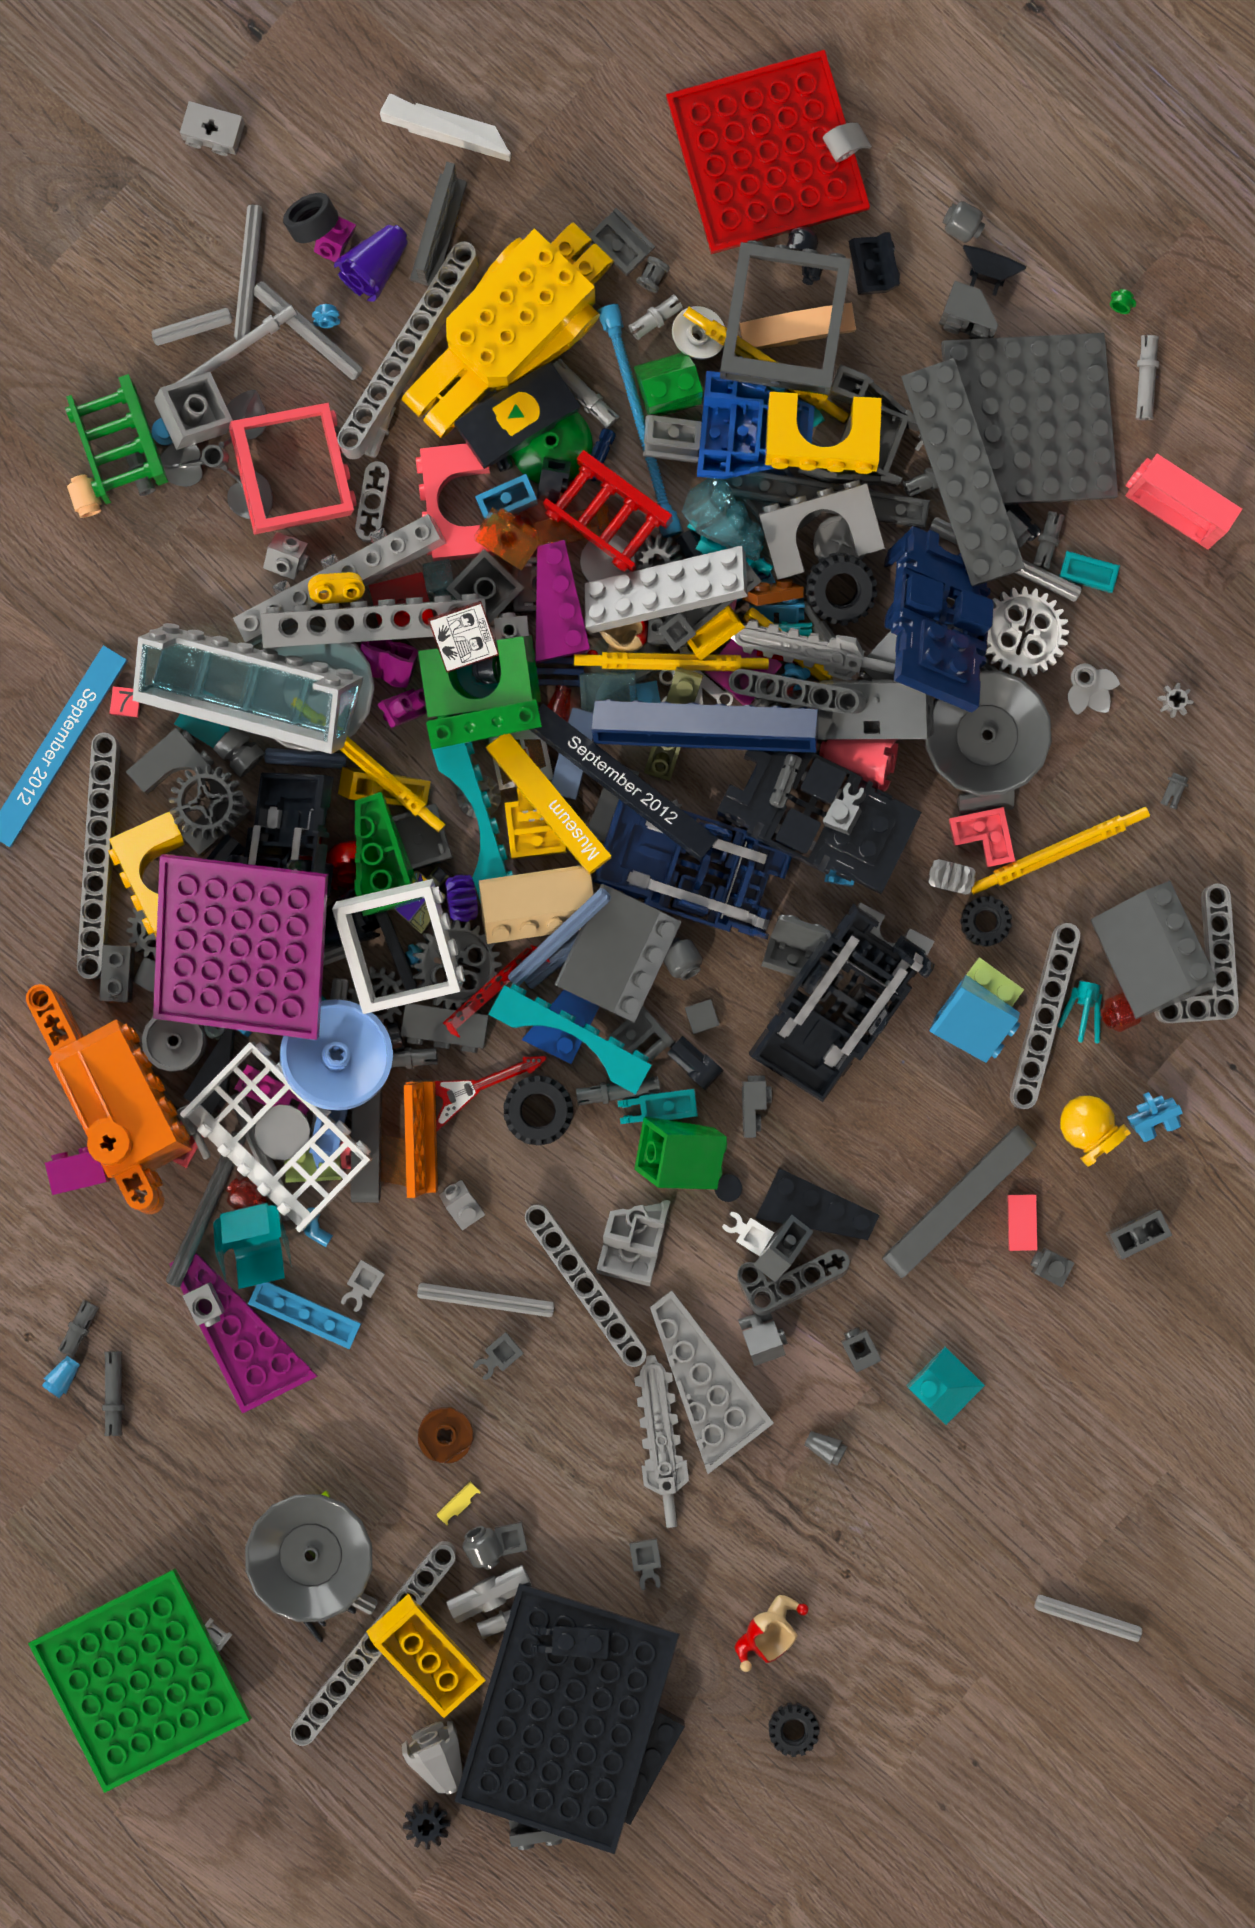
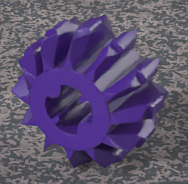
[445,875,478,922]

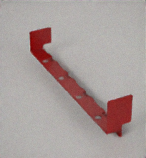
[443,945,550,1038]

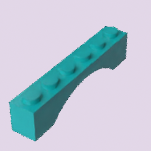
[430,741,514,904]
[488,983,652,1095]

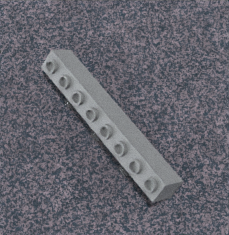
[233,514,446,646]

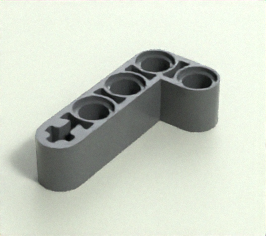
[737,1249,850,1316]

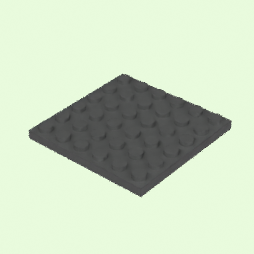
[941,333,1118,505]

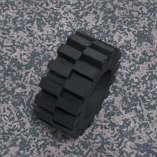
[960,896,1012,947]
[768,1703,819,1757]

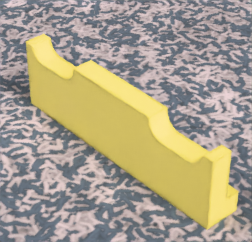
[437,1481,481,1525]

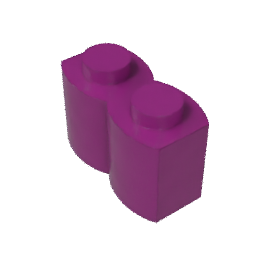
[360,640,419,688]

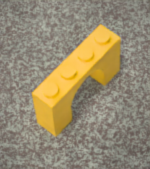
[765,392,882,474]
[108,811,185,937]

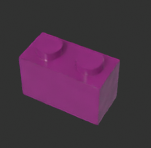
[45,1147,111,1195]

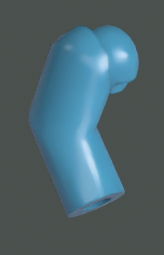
[304,1207,333,1247]

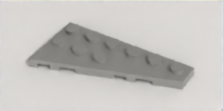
[650,1290,774,1474]

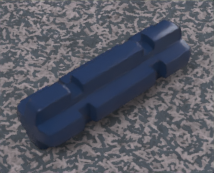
[588,428,616,482]

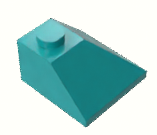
[906,1346,985,1425]

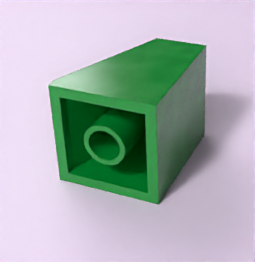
[633,353,703,416]
[634,1117,727,1189]

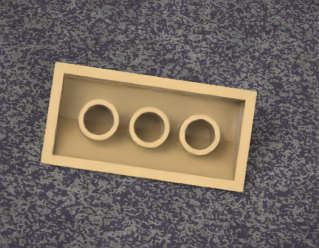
[479,865,594,944]

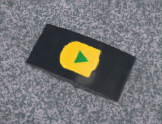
[454,362,581,469]

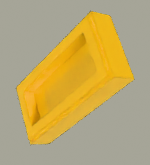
[687,605,745,661]

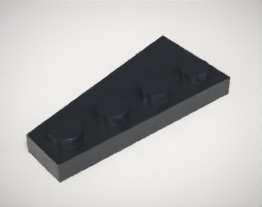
[755,1168,880,1240]

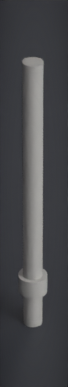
[155,305,297,398]

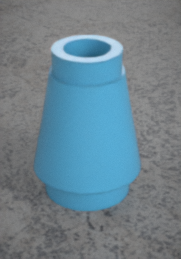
[42,1356,80,1399]

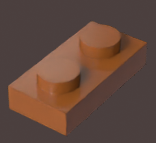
[742,578,804,606]

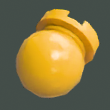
[1060,1095,1131,1167]

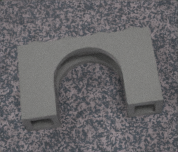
[759,479,885,579]

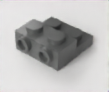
[742,1075,772,1138]

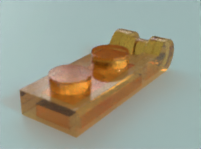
[533,504,610,546]

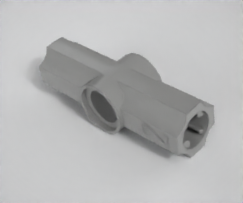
[446,1565,532,1623]

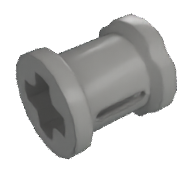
[205,1618,232,1652]

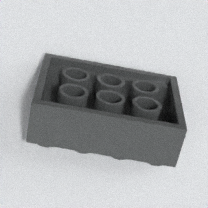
[1090,881,1217,1019]
[555,884,681,1023]

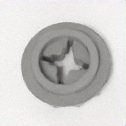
[457,775,501,818]

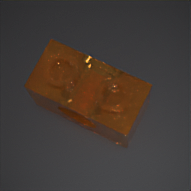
[474,507,540,571]

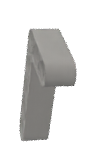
[1154,883,1239,1023]

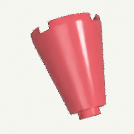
[819,739,898,792]

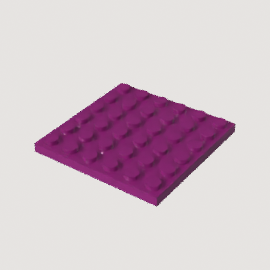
[153,854,328,1040]

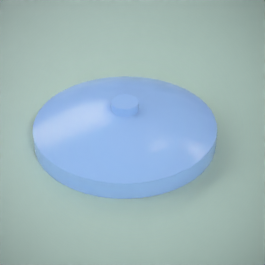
[280,999,393,1110]

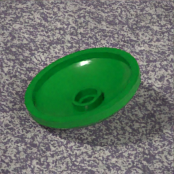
[511,412,593,484]

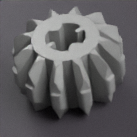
[928,859,976,895]

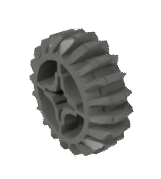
[169,765,245,840]

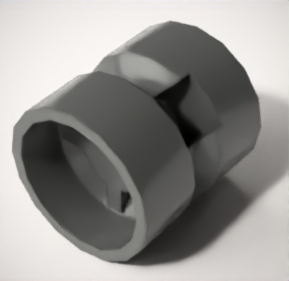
[213,728,266,778]

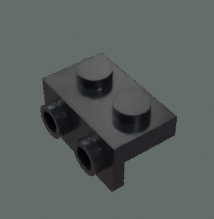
[848,232,900,295]

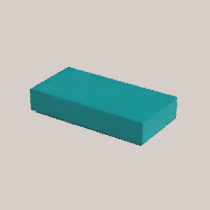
[1059,551,1120,593]

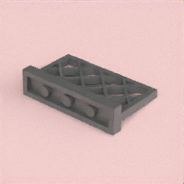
[410,162,467,286]

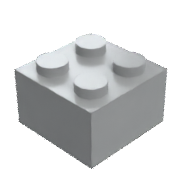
[154,372,233,450]

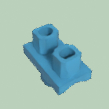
[1127,1092,1183,1142]

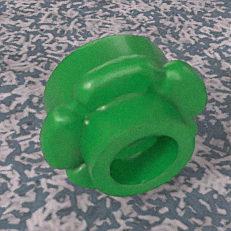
[1110,289,1137,314]

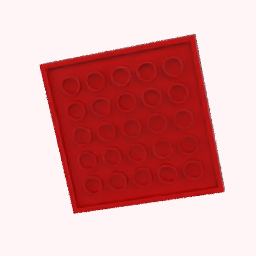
[666,50,870,254]

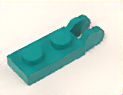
[618,1089,698,1124]

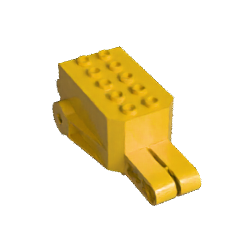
[401,222,614,438]

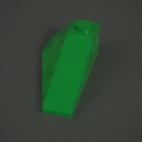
[355,792,423,916]

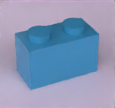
[475,474,538,524]

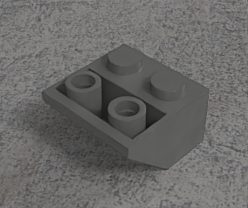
[939,281,998,339]

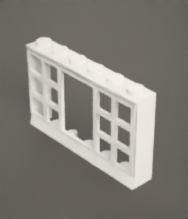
[180,1042,373,1232]

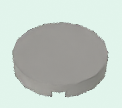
[580,535,635,582]
[255,1104,311,1160]

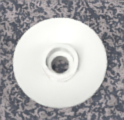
[672,306,725,360]

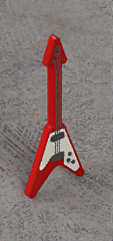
[435,1056,547,1132]

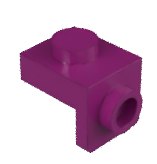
[314,216,356,262]

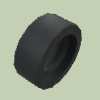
[283,193,338,244]

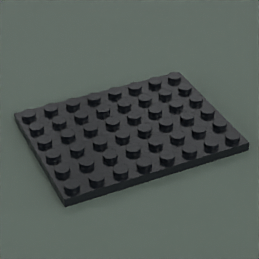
[454,1583,680,1854]

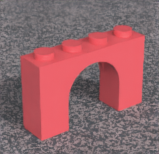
[416,443,500,562]

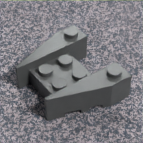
[797,365,919,487]

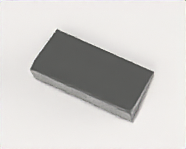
[956,790,1015,816]

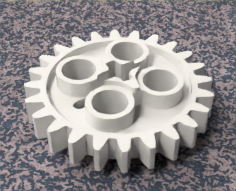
[985,587,1069,677]

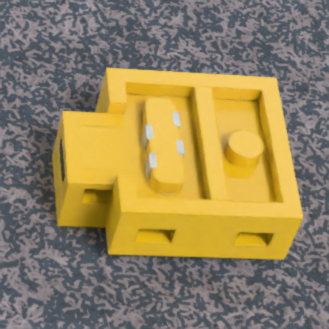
[505,788,567,859]

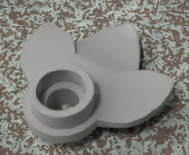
[1068,663,1120,715]

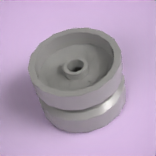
[142,1017,208,1071]

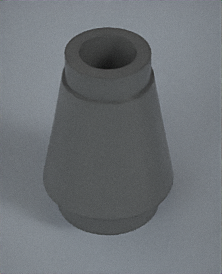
[804,1431,848,1466]

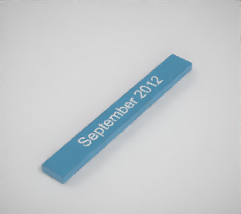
[0,645,128,848]

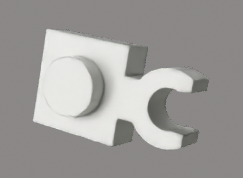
[722,1212,774,1256]

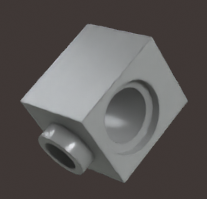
[183,1282,226,1328]

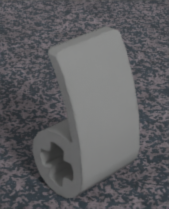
[822,123,872,162]

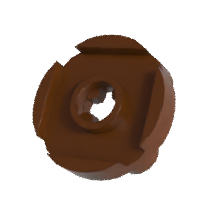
[418,1407,473,1463]

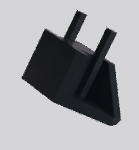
[963,245,1027,296]

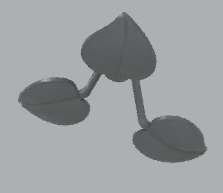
[160,390,273,519]

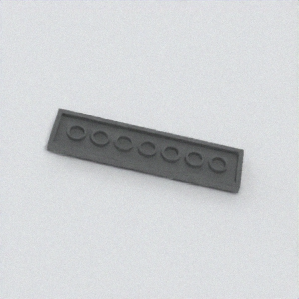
[901,358,1025,587]

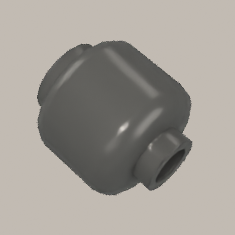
[942,201,985,243]
[663,938,703,980]
[462,1526,503,1569]

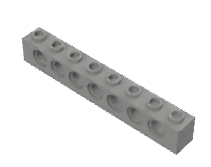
[260,594,486,648]

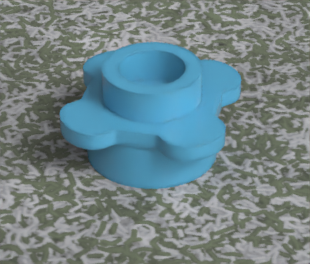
[312,304,340,328]
[781,663,811,691]

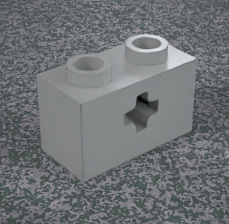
[180,101,245,156]

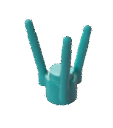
[1057,981,1103,1044]

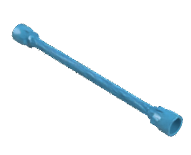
[597,304,683,538]

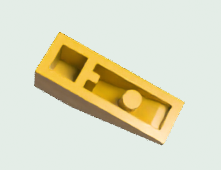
[338,767,431,807]

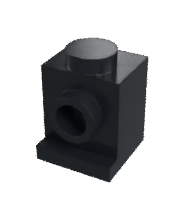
[537,457,571,504]

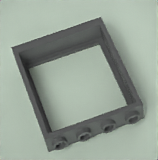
[720,241,851,395]

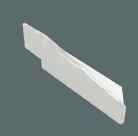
[380,94,511,162]

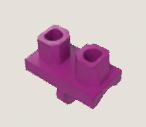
[377,688,427,728]

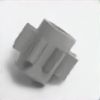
[1157,683,1193,718]

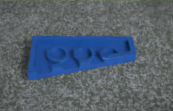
[522,990,599,1064]

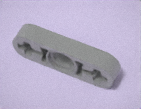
[355,461,390,542]

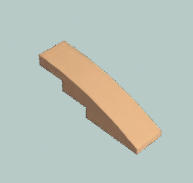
[739,302,856,349]

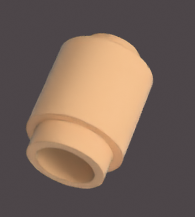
[67,474,102,518]

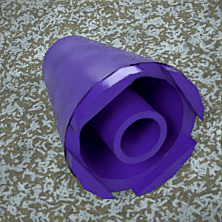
[334,225,408,302]

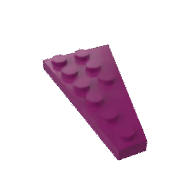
[169,1252,318,1414]

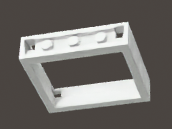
[332,879,465,1014]

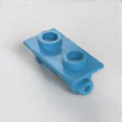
[749,597,805,623]

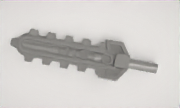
[731,619,895,680]
[634,1355,689,1528]

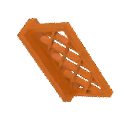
[404,1081,438,1198]

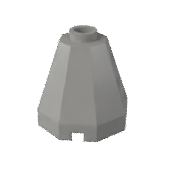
[402,1721,463,1794]

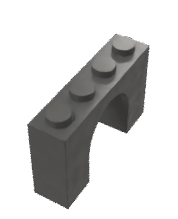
[126,728,252,857]

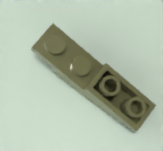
[644,667,703,781]

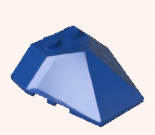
[697,371,815,479]

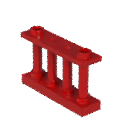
[543,450,673,572]

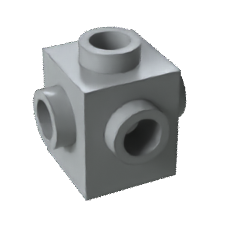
[263,532,309,580]
[489,613,529,650]

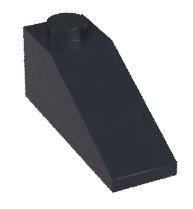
[183,1028,236,1115]

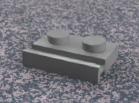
[643,415,702,463]

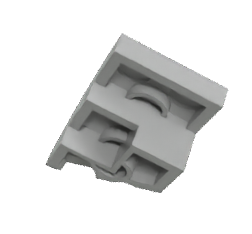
[596,1200,670,1286]

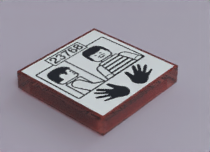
[428,601,499,673]

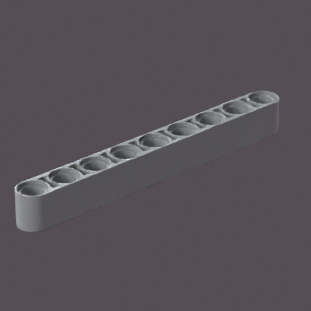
[337,241,479,459]
[77,732,121,980]
[290,1541,457,1746]

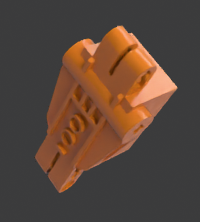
[26,984,193,1214]

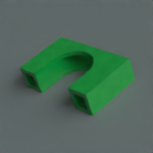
[418,635,541,719]

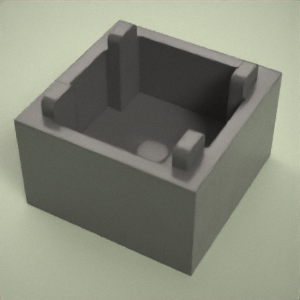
[392,804,453,871]

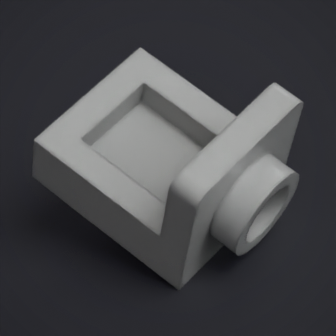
[439,1180,485,1231]

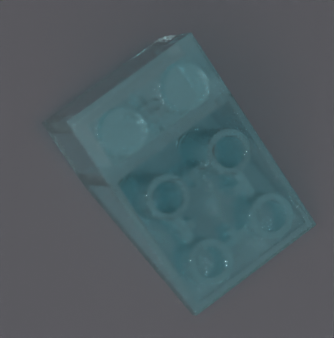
[682,478,764,562]

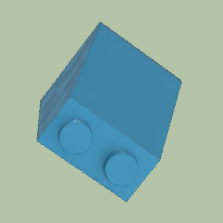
[929,975,1021,1063]

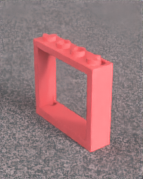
[229,403,356,535]
[1125,454,1242,550]

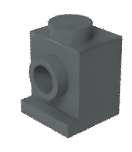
[841,1327,882,1373]

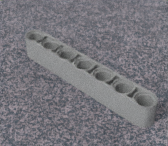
[1010,923,1080,1109]
[525,1204,646,1367]

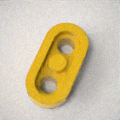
[308,572,365,604]

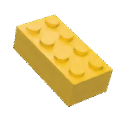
[366,1594,486,1718]

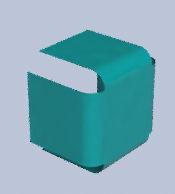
[213,1203,292,1289]

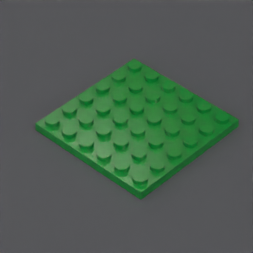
[28,1568,252,1793]

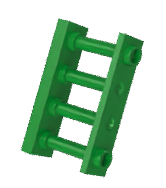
[65,374,168,505]
[426,699,542,749]

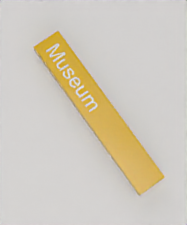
[486,733,611,875]

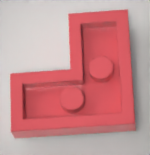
[949,807,1015,867]

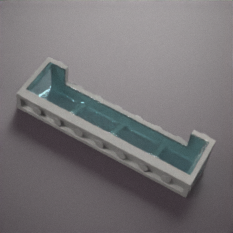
[132,623,363,754]

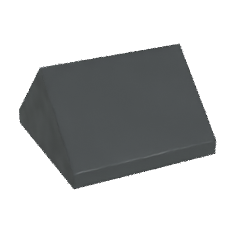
[446,549,524,625]

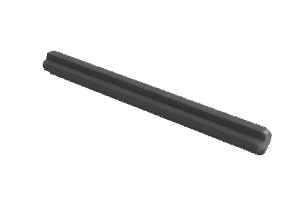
[166,1131,246,1287]

